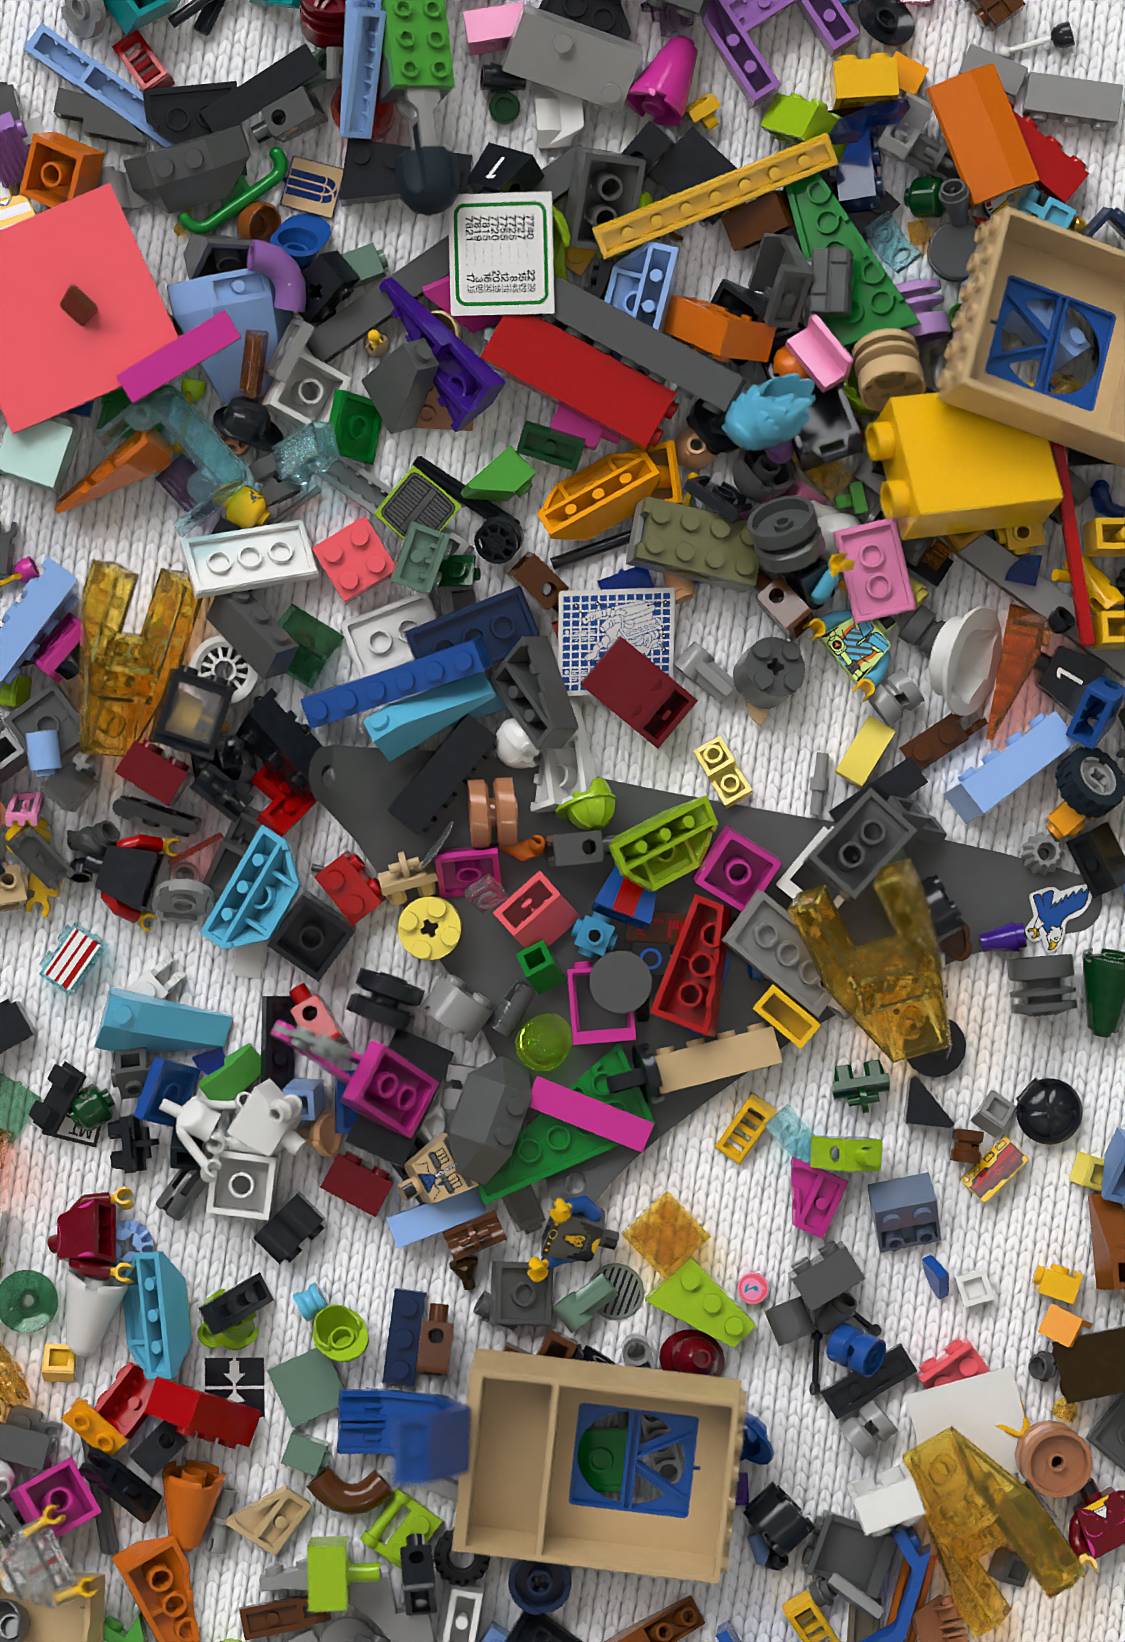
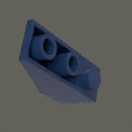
[836,108,885,213]

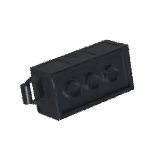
[761,321,862,472]

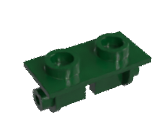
[438,555,481,587]

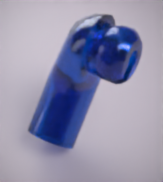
[1090,479,1125,518]

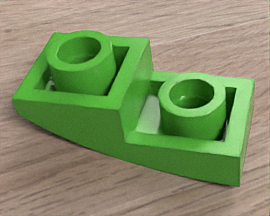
[199,1043,261,1101]

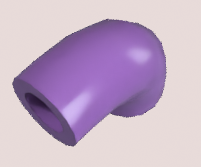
[247,239,306,312]

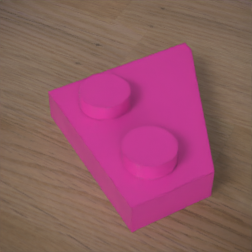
[790,1156,849,1239]

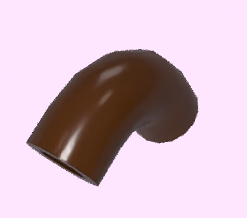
[306,1466,395,1515]

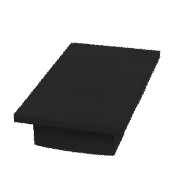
[28,1061,87,1137]

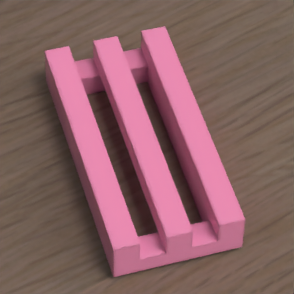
[5,792,44,827]

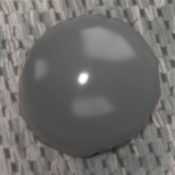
[0,1599,31,1642]

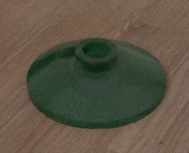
[0,1270,58,1333]

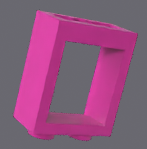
[567,961,636,1045]

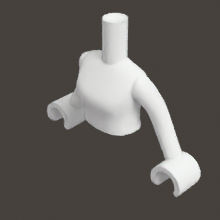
[159,1092,250,1183]

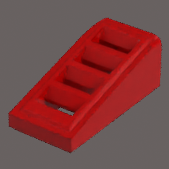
[112,30,175,90]

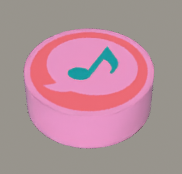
[737,1272,769,1304]

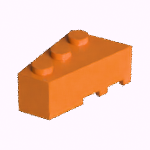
[663,295,777,363]

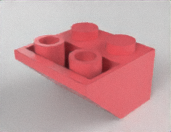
[493,871,581,949]

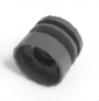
[1006,954,1078,1017]

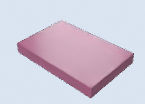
[833,519,917,624]

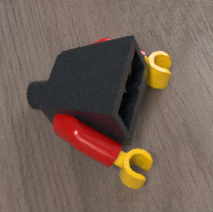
[84,834,180,932]

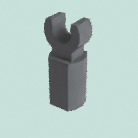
[0,521,18,576]

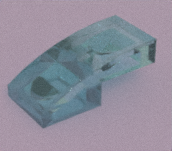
[764,1104,815,1164]

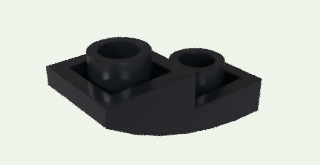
[583,258,613,299]

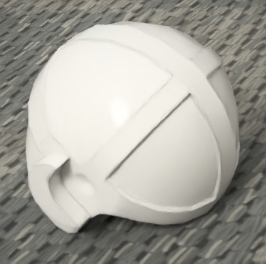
[494,717,543,769]

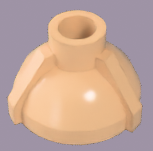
[675,426,719,470]
[299,1110,342,1157]

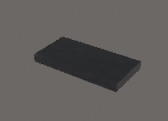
[345,1029,454,1168]

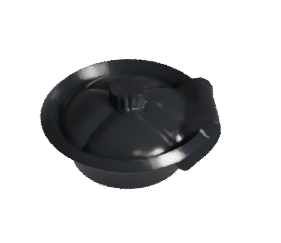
[1016,1078,1083,1145]

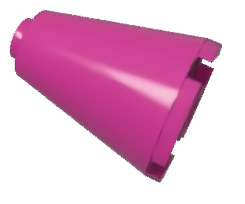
[625,35,698,127]

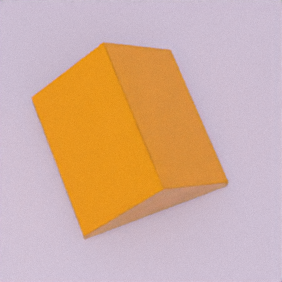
[625,440,683,505]

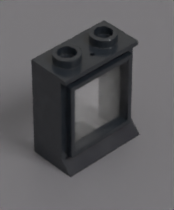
[148,665,236,761]

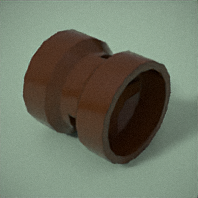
[950,1128,984,1164]

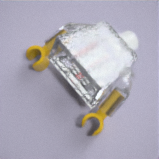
[2,1505,100,1608]

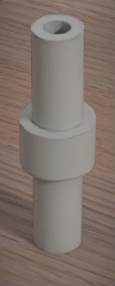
[809,752,829,816]

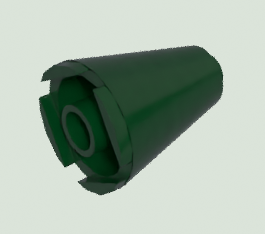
[1082,948,1125,1038]

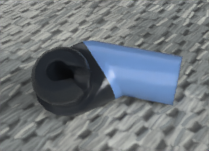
[747,1532,789,1571]

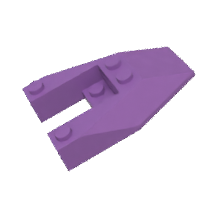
[701,0,860,109]

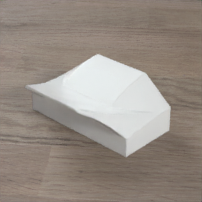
[534,85,584,150]

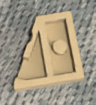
[225,1485,312,1556]

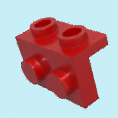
[314,850,387,925]
[94,1362,156,1439]

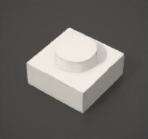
[954,1268,995,1308]

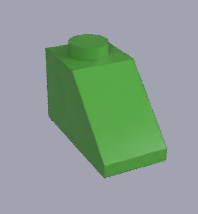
[460,445,536,502]

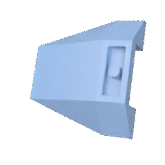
[166,268,292,404]

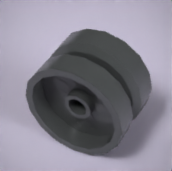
[747,496,826,573]

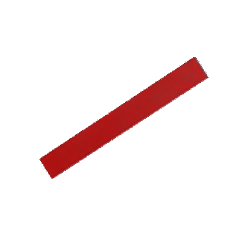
[1048,440,1095,648]

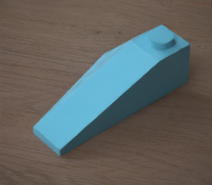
[94,987,232,1053]

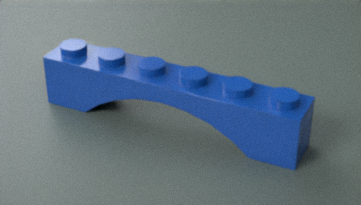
[300,636,492,729]

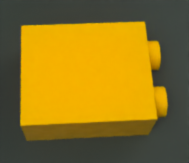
[866,382,1063,540]

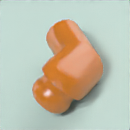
[498,835,546,861]

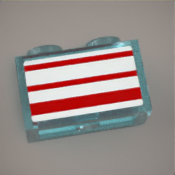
[39,922,109,996]

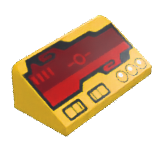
[960,1135,1029,1203]

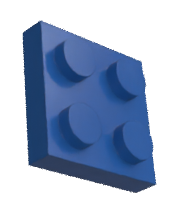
[133,1056,201,1127]

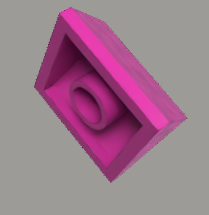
[434,843,502,898]

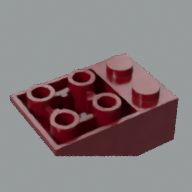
[580,636,698,749]

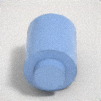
[25,730,62,777]

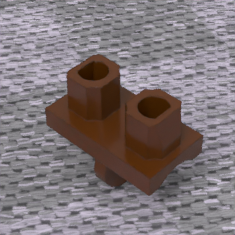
[442,1209,507,1261]

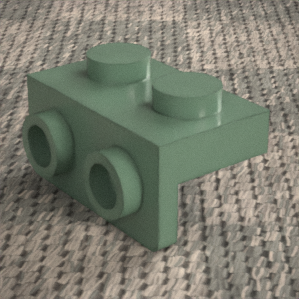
[390,521,453,594]

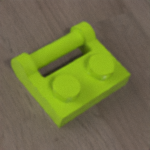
[360,1487,443,1569]

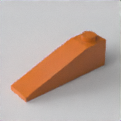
[54,420,174,514]
[111,1536,200,1642]

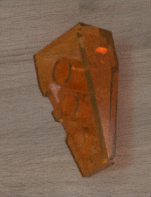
[986,604,1051,740]

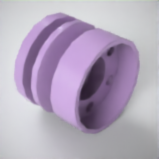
[895,279,952,345]

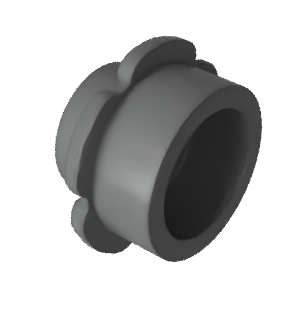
[1028,1351,1057,1382]
[809,1576,837,1607]

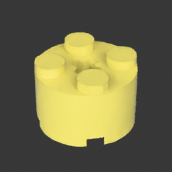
[398,896,463,960]

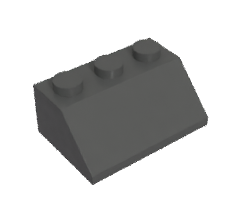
[564,146,646,254]

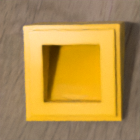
[42,1343,76,1383]

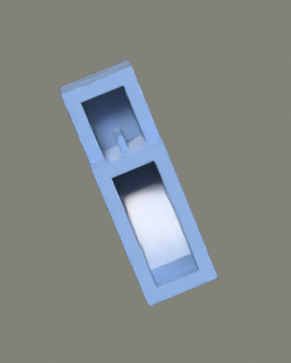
[386,1187,487,1248]

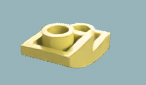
[835,715,896,789]
[693,735,753,809]

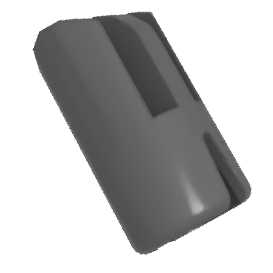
[155,1169,208,1221]

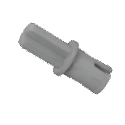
[73,740,103,772]

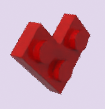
[250,766,317,837]

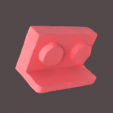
[916,1338,990,1389]

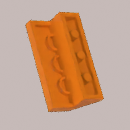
[926,63,1040,207]

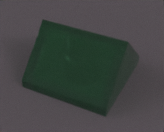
[277,604,345,689]

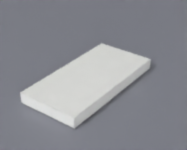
[180,519,318,599]

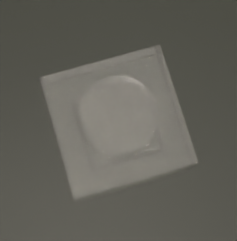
[464,874,508,914]

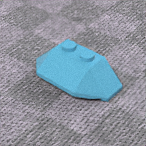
[200,825,302,949]
[123,1251,192,1379]

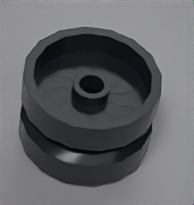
[346,967,425,1032]

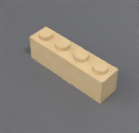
[655,1022,783,1094]

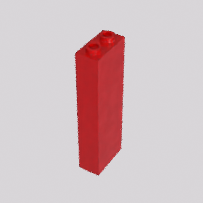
[480,314,679,452]

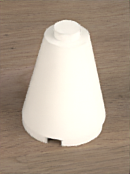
[66,1267,128,1356]

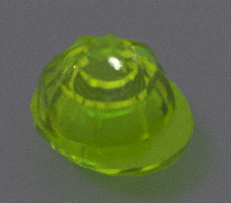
[515,1013,573,1071]

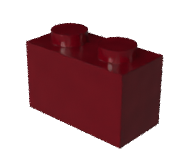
[320,1151,395,1217]

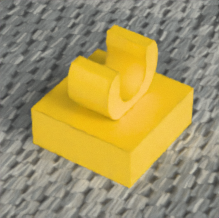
[685,92,721,131]

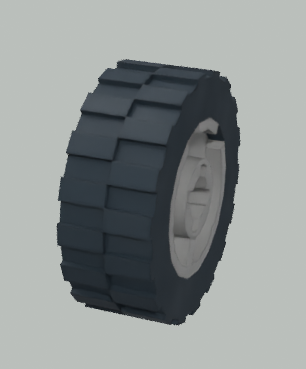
[1055,746,1125,818]

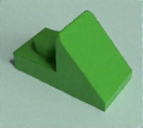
[104,1612,149,1642]

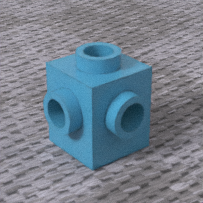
[570,911,618,959]

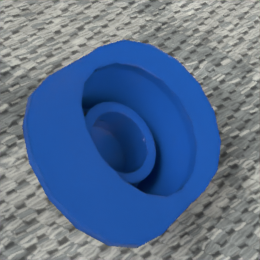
[270,214,331,270]

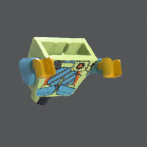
[803,609,897,702]

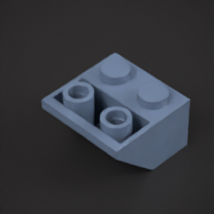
[867,1172,941,1253]

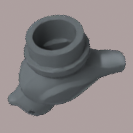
[67,820,120,856]

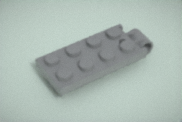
[721,890,865,1020]

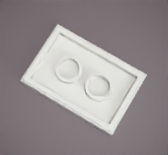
[339,592,438,678]

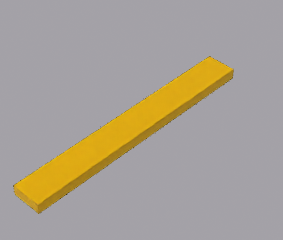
[591,133,839,259]

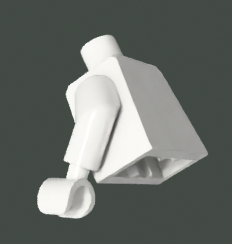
[207,1079,307,1156]

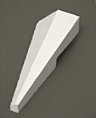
[530,647,597,813]

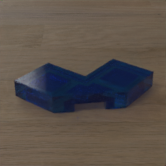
[828,98,910,145]

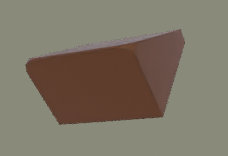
[60,285,98,326]

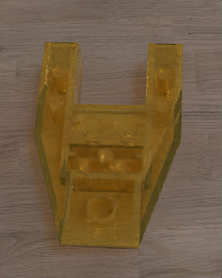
[78,559,203,757]
[788,858,951,1063]
[902,1426,1085,1638]

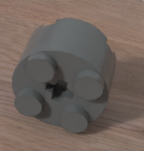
[733,637,805,709]

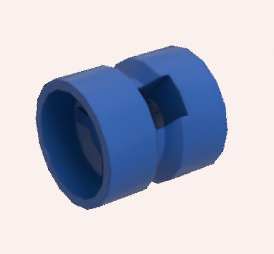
[827,1323,886,1378]

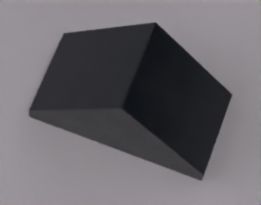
[903,1074,955,1128]

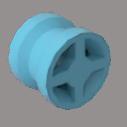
[293,1282,329,1322]

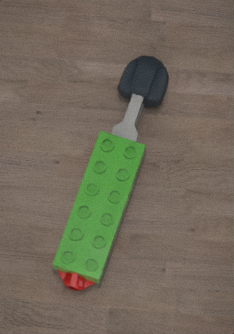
[377,0,460,216]

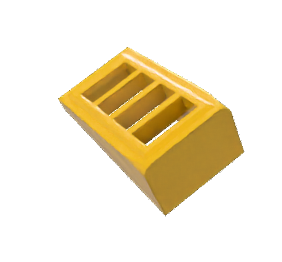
[714,1093,777,1165]
[782,1590,841,1642]

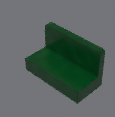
[516,420,586,471]

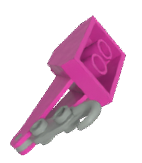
[270,1020,439,1139]

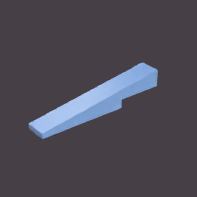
[340,0,386,139]
[23,23,173,148]

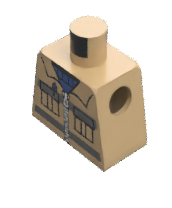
[397,1133,478,1204]

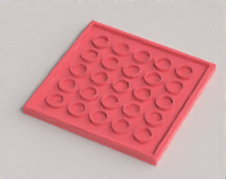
[0,183,179,435]

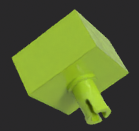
[307,1536,380,1612]

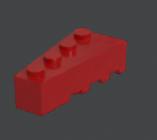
[650,894,732,1037]

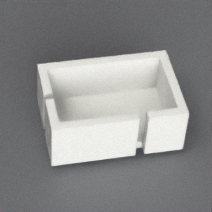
[846,1463,926,1537]

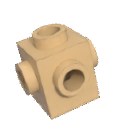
[0,862,28,912]

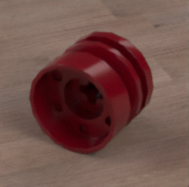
[300,0,346,49]

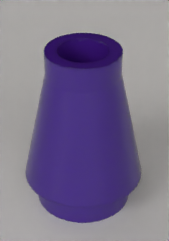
[980,921,1027,952]

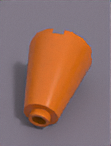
[162,1460,226,1552]

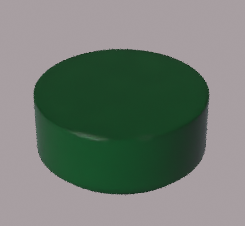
[489,92,520,125]

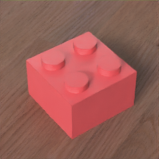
[312,516,395,604]

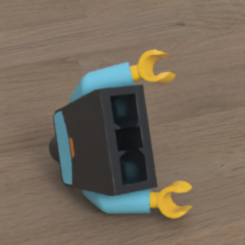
[782,552,855,610]

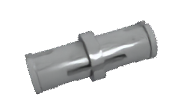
[206,1488,237,1554]

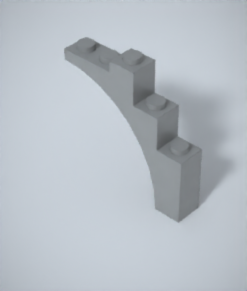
[259,1541,437,1642]

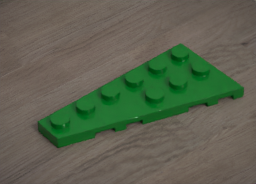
[785,172,922,348]
[476,1042,658,1205]

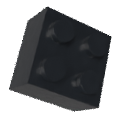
[267,889,356,982]

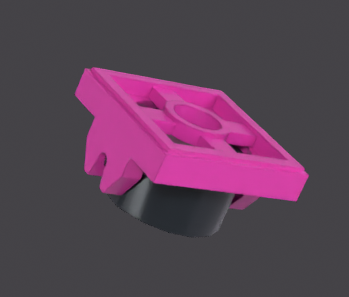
[31,612,99,684]

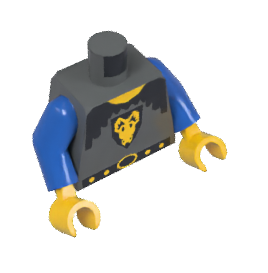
[527,1191,619,1282]

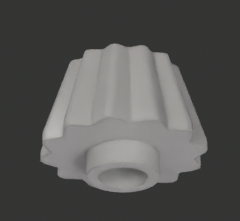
[1021,832,1064,876]

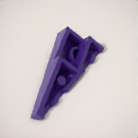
[379,277,506,432]

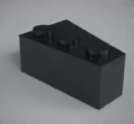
[235,688,332,798]

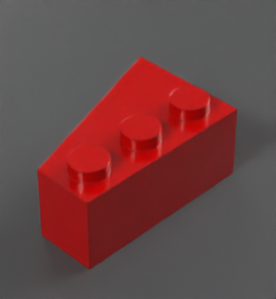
[144,1376,262,1449]

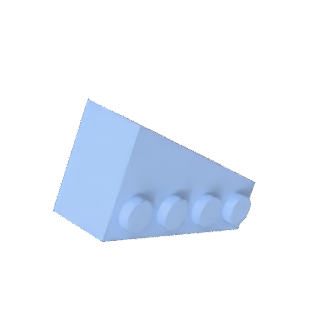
[943,711,1077,824]

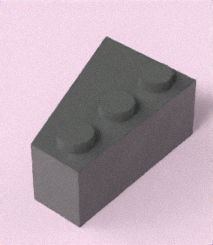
[488,636,579,750]

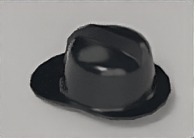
[213,396,284,452]

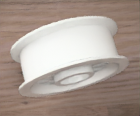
[190,635,260,705]

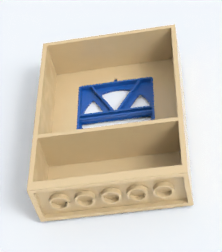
[937,206,1125,468]
[452,1348,747,1584]

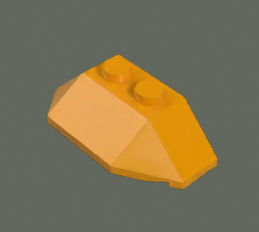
[537,452,661,541]

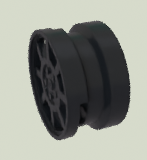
[474,514,524,564]

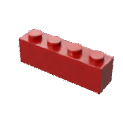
[1009,101,1090,204]

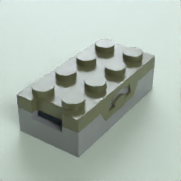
[626,496,759,593]

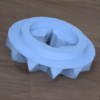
[112,1220,153,1270]

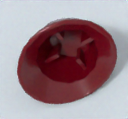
[659,1329,725,1377]

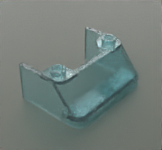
[95,388,248,538]

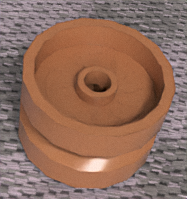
[467,777,519,849]
[1015,1420,1093,1498]

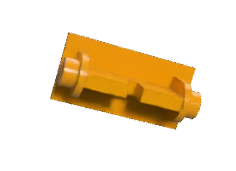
[61,1397,128,1456]

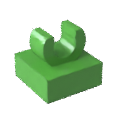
[834,481,868,516]

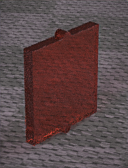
[167,832,224,866]

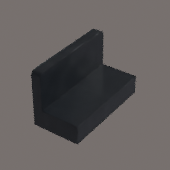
[1065,822,1125,898]

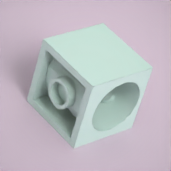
[0,416,81,494]

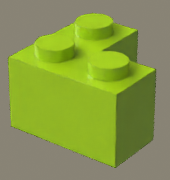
[759,92,853,167]

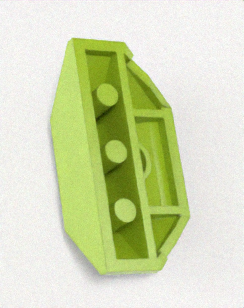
[609,795,718,892]

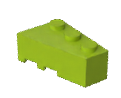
[644,1254,756,1348]

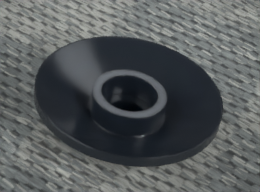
[858,0,915,46]

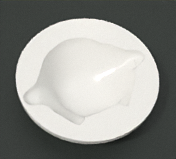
[929,607,1002,716]

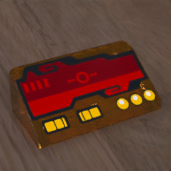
[239,329,269,399]

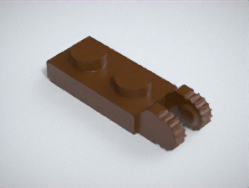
[899,713,988,771]
[239,1595,331,1640]

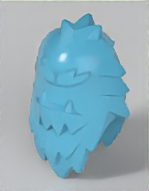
[722,374,815,451]

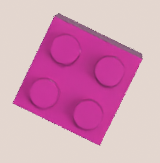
[692,824,782,912]
[9,1457,102,1546]

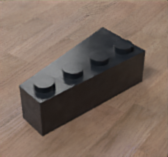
[339,138,473,207]

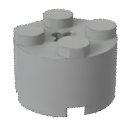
[420,974,494,1043]

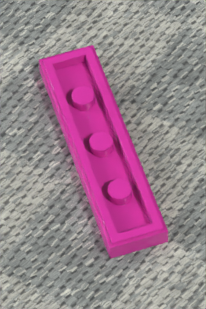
[116,309,242,404]
[529,1076,654,1153]

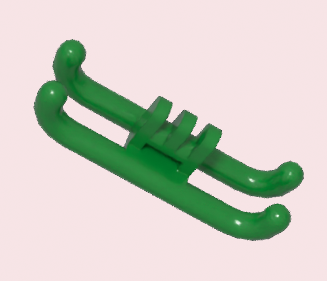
[177,147,288,234]

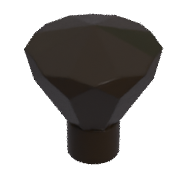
[449,1255,479,1290]

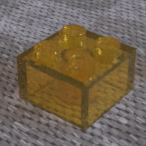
[621,1188,711,1280]

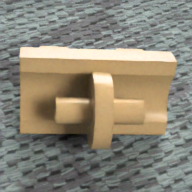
[378,851,438,906]

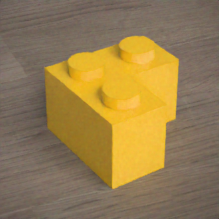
[830,53,899,110]

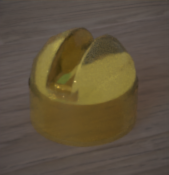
[1050,1397,1078,1424]

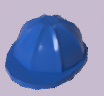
[740,1412,774,1465]

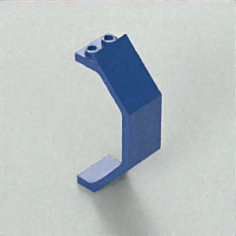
[337,1387,471,1485]
[716,1522,931,1642]

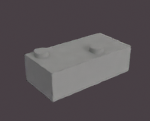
[502,3,643,112]

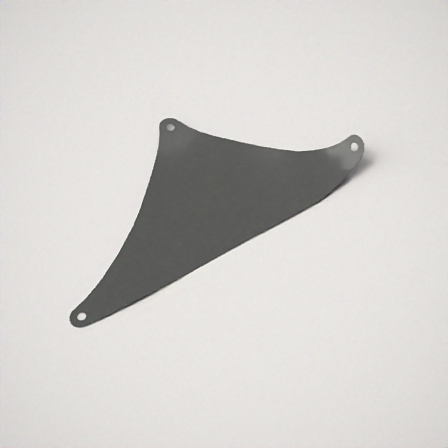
[309,745,1102,1203]

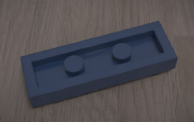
[382,1288,426,1387]

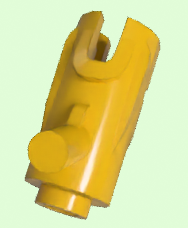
[1051,553,1125,615]

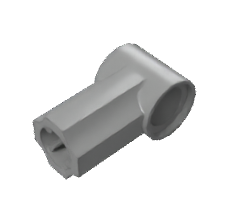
[673,641,735,703]

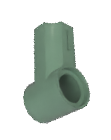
[552,1273,618,1333]

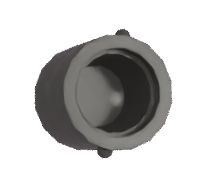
[764,1296,816,1346]

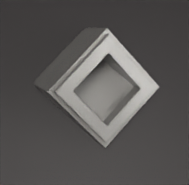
[971,1089,1017,1138]

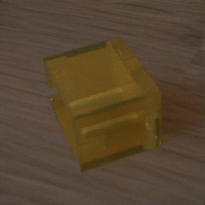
[907,218,931,246]

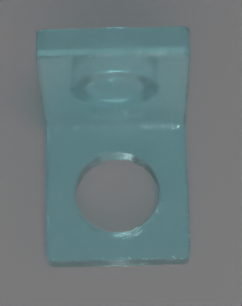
[864,210,922,274]

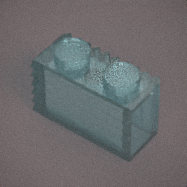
[271,421,340,485]

